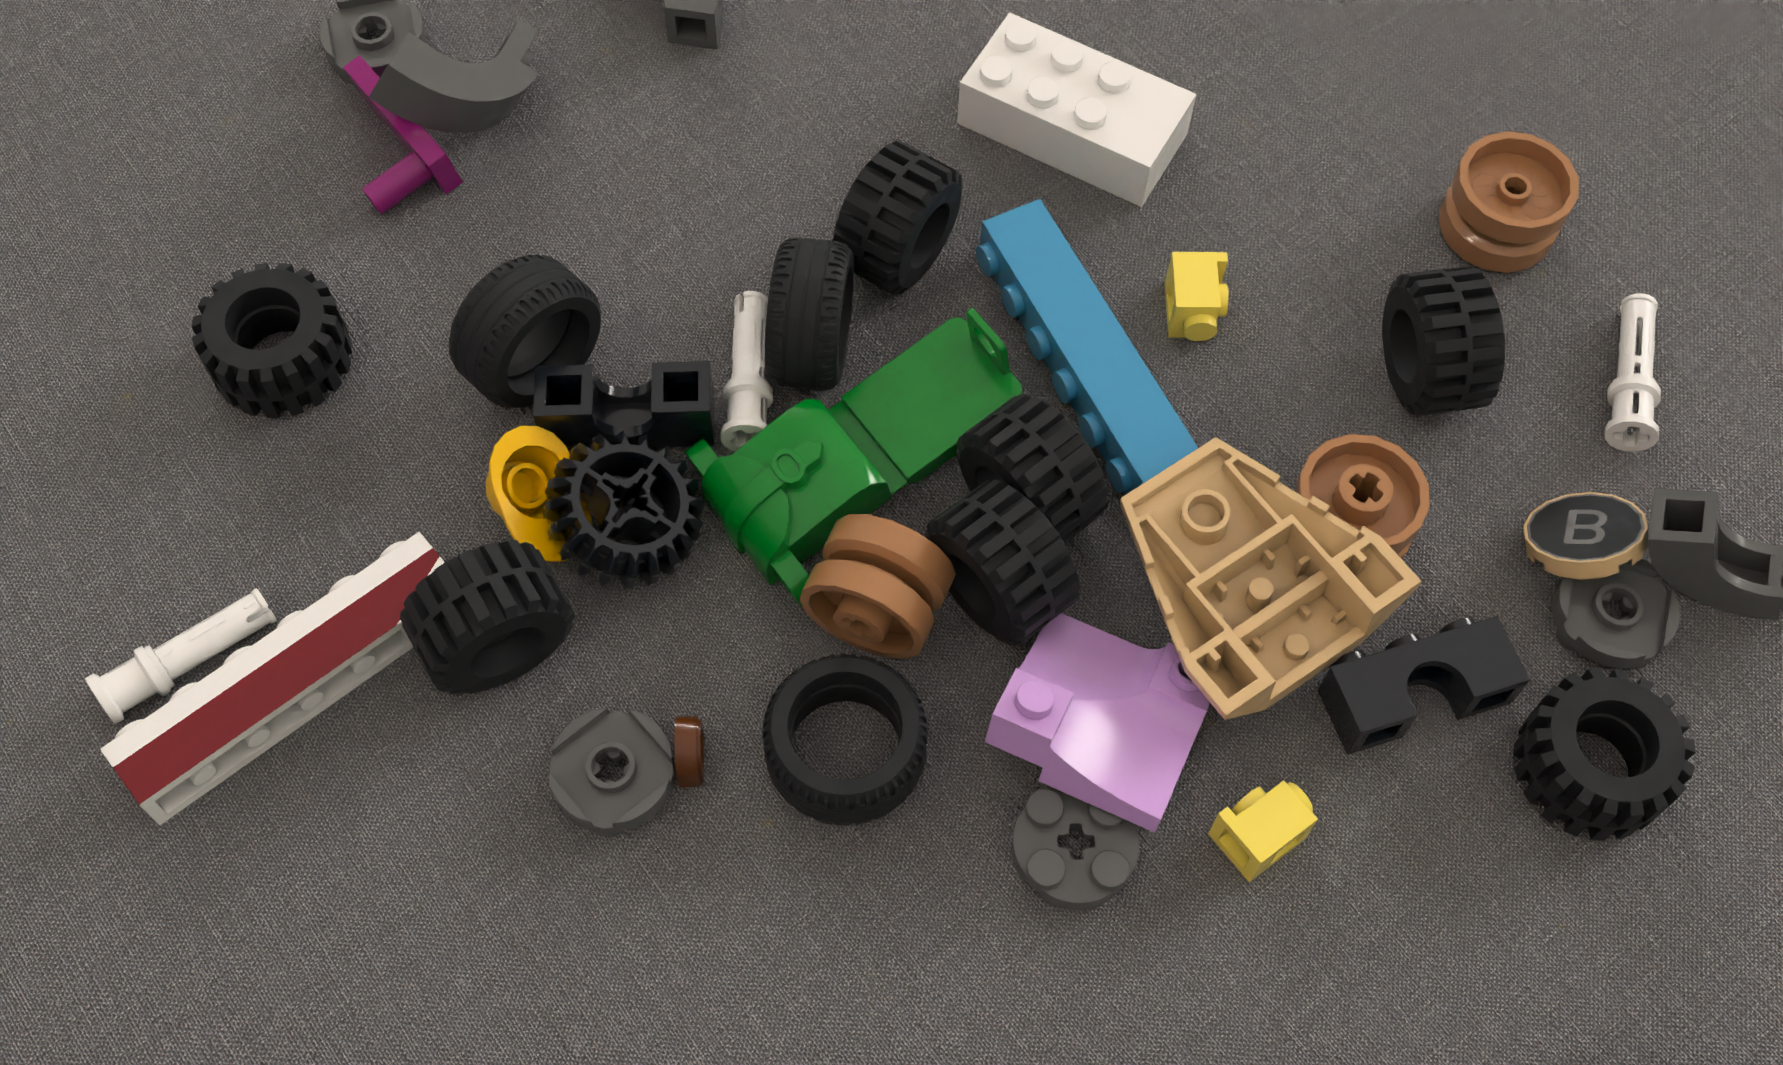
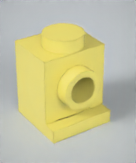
[1164,252,1228,341]
[1208,780,1318,882]

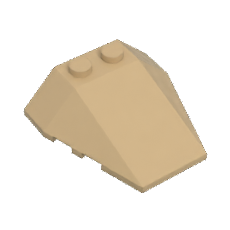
[1120,437,1422,720]

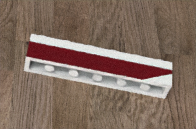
[100,532,445,825]

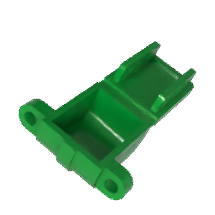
[684,307,1023,607]

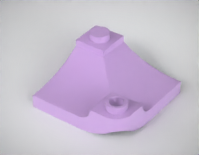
[985,613,1210,833]

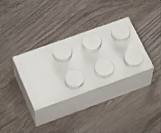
[957,12,1197,207]

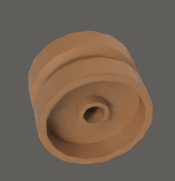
[1439,131,1579,273]
[1294,434,1430,560]
[800,514,956,659]

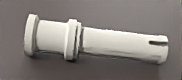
[721,291,773,451]
[1605,293,1661,451]
[85,588,277,725]

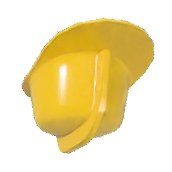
[485,426,592,562]

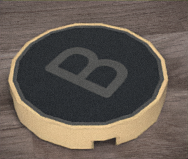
[1524,492,1648,580]

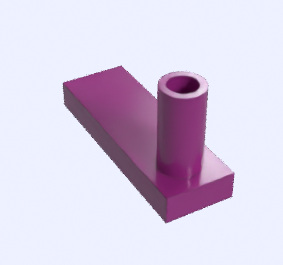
[343,55,463,215]

